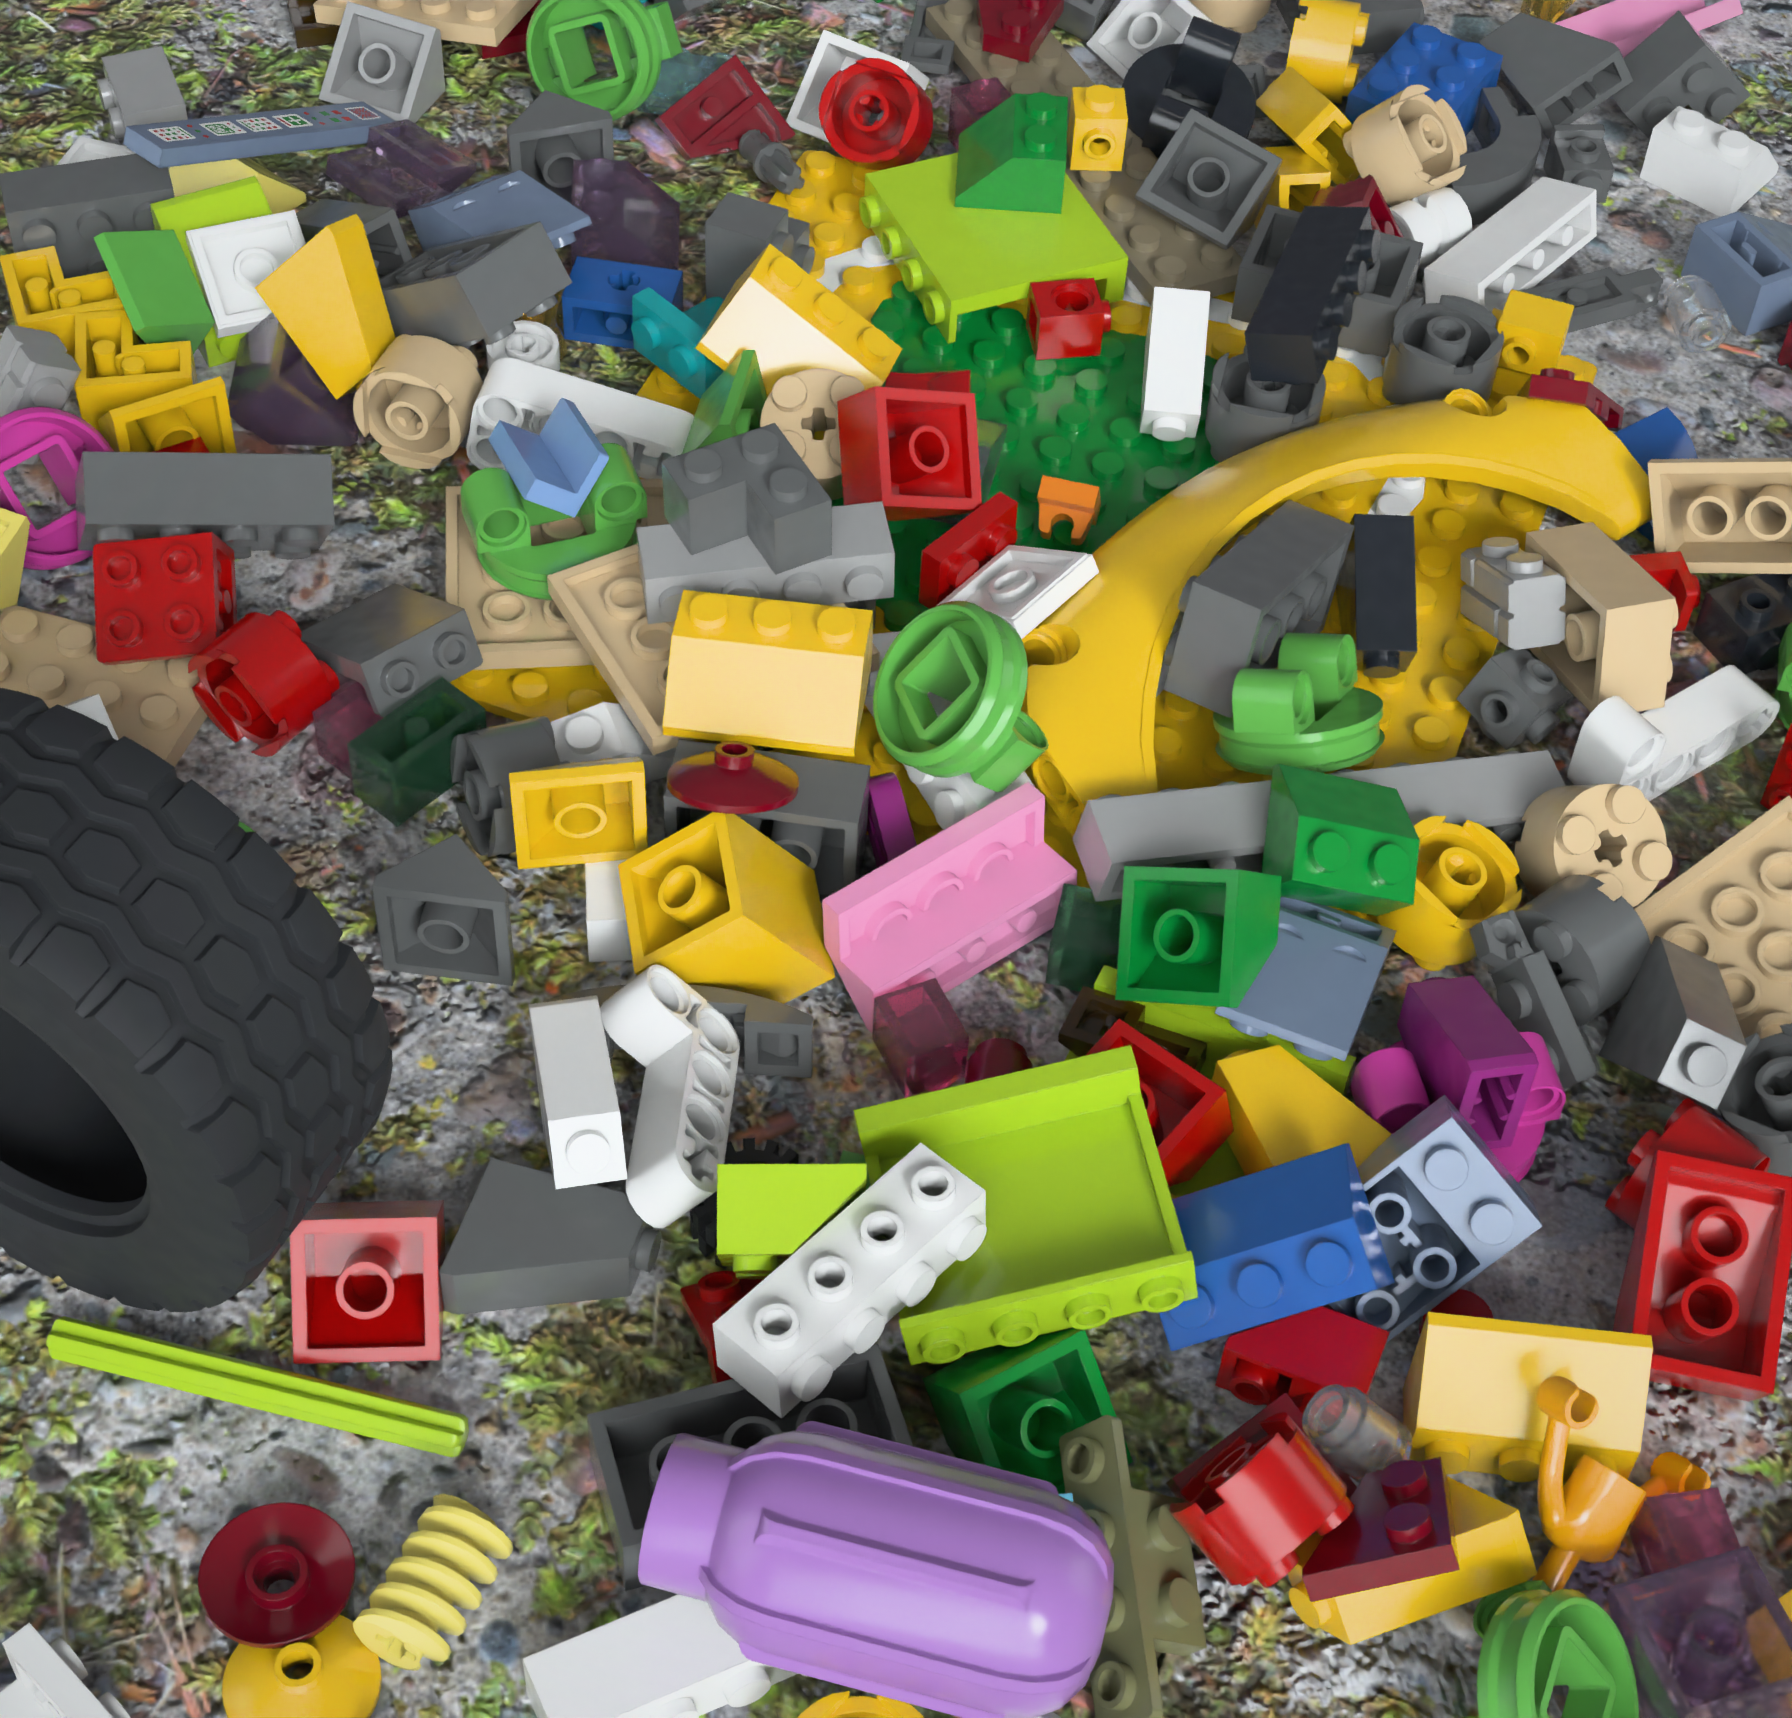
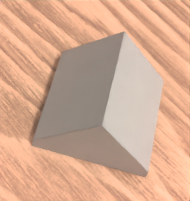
[318,1,445,128]

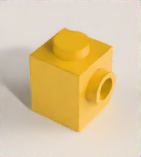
[1067,85,1128,171]
[1492,289,1575,375]

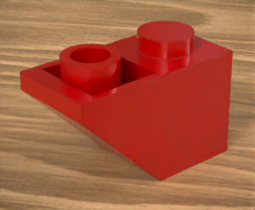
[1215,1306,1390,1438]

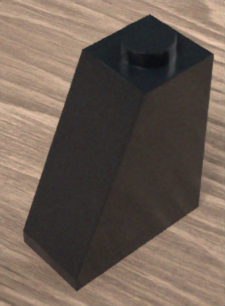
[1336,514,1417,678]

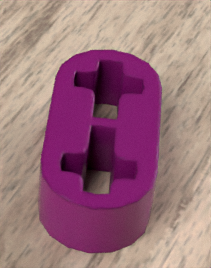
[867,772,917,868]

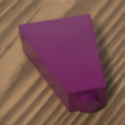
[1397,975,1539,1149]

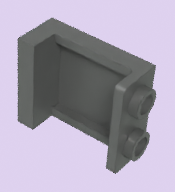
[301,583,483,717]

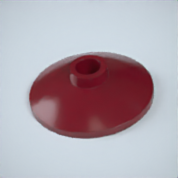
[667,741,799,814]
[198,1502,356,1649]

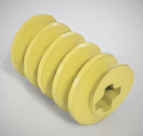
[353,1494,513,1671]

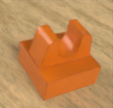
[1037,475,1101,545]

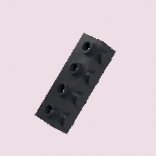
[1244,206,1381,385]
[1693,574,1792,674]

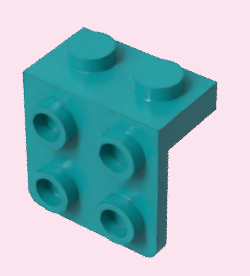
[631,287,725,399]

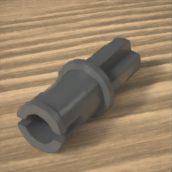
[738,129,805,195]

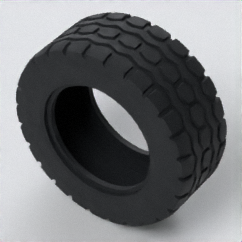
[0,688,393,1313]

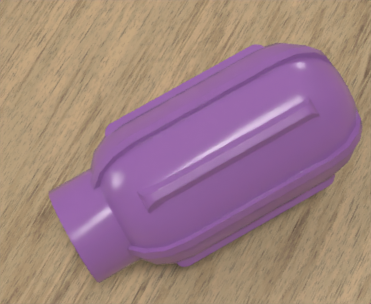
[638,1421,1114,1718]

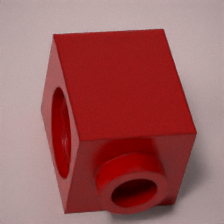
[1026,278,1111,360]

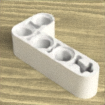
[466,357,694,479]
[1567,665,1780,801]
[600,964,740,1229]

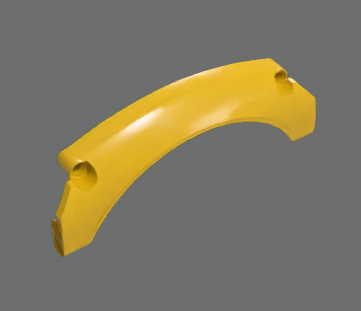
[1021,388,1652,837]

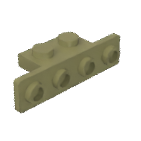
[1059,1415,1207,1718]

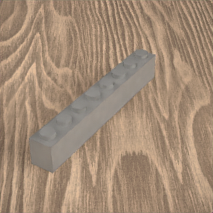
[1073,750,1566,902]

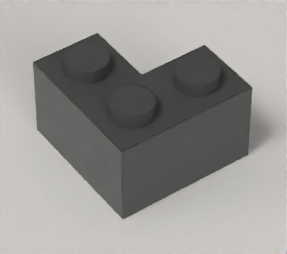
[1612,11,1751,138]
[705,192,815,299]
[661,423,832,575]

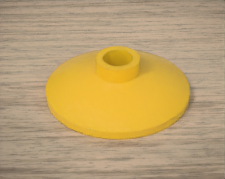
[222,1614,382,1718]

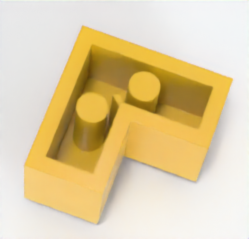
[0,246,124,360]
[75,309,198,433]

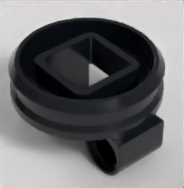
[1122,16,1256,159]

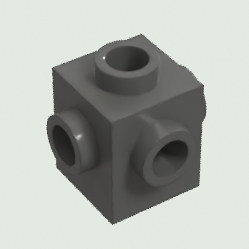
[1456,649,1571,750]

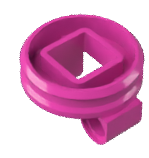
[0,407,114,570]
[1350,1032,1566,1183]

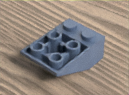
[408,170,592,251]
[1681,211,1792,336]
[1215,897,1396,1061]
[1329,1094,1543,1342]

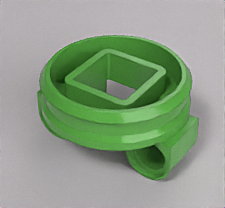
[526,0,683,121]
[460,443,647,600]
[873,601,1049,792]
[1213,632,1385,775]
[1463,1580,1639,1718]

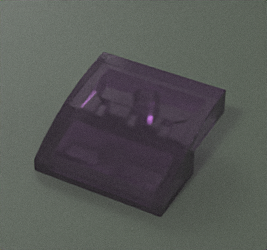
[325,119,477,219]

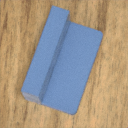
[488,398,609,518]

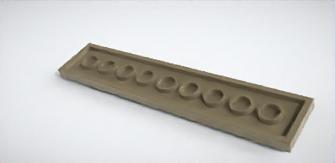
[925,0,1242,305]

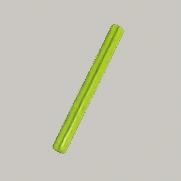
[46,1316,469,1458]

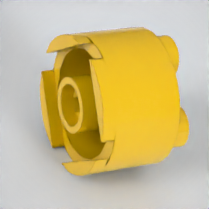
[1286,0,1370,104]
[1368,816,1522,971]

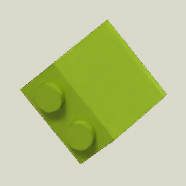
[717,1163,867,1279]

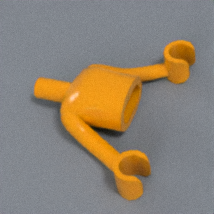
[1532,1376,1711,1592]

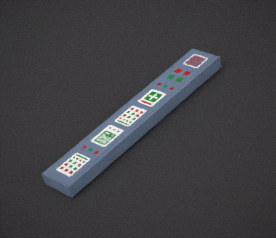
[123,101,398,168]

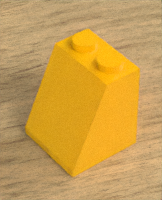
[618,812,835,1004]

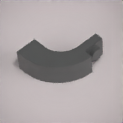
[1445,86,1542,225]

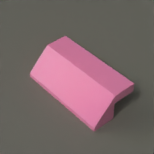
[1555,0,1743,58]
[822,782,1077,1036]

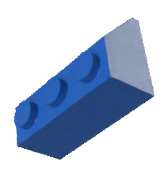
[1159,1143,1395,1352]

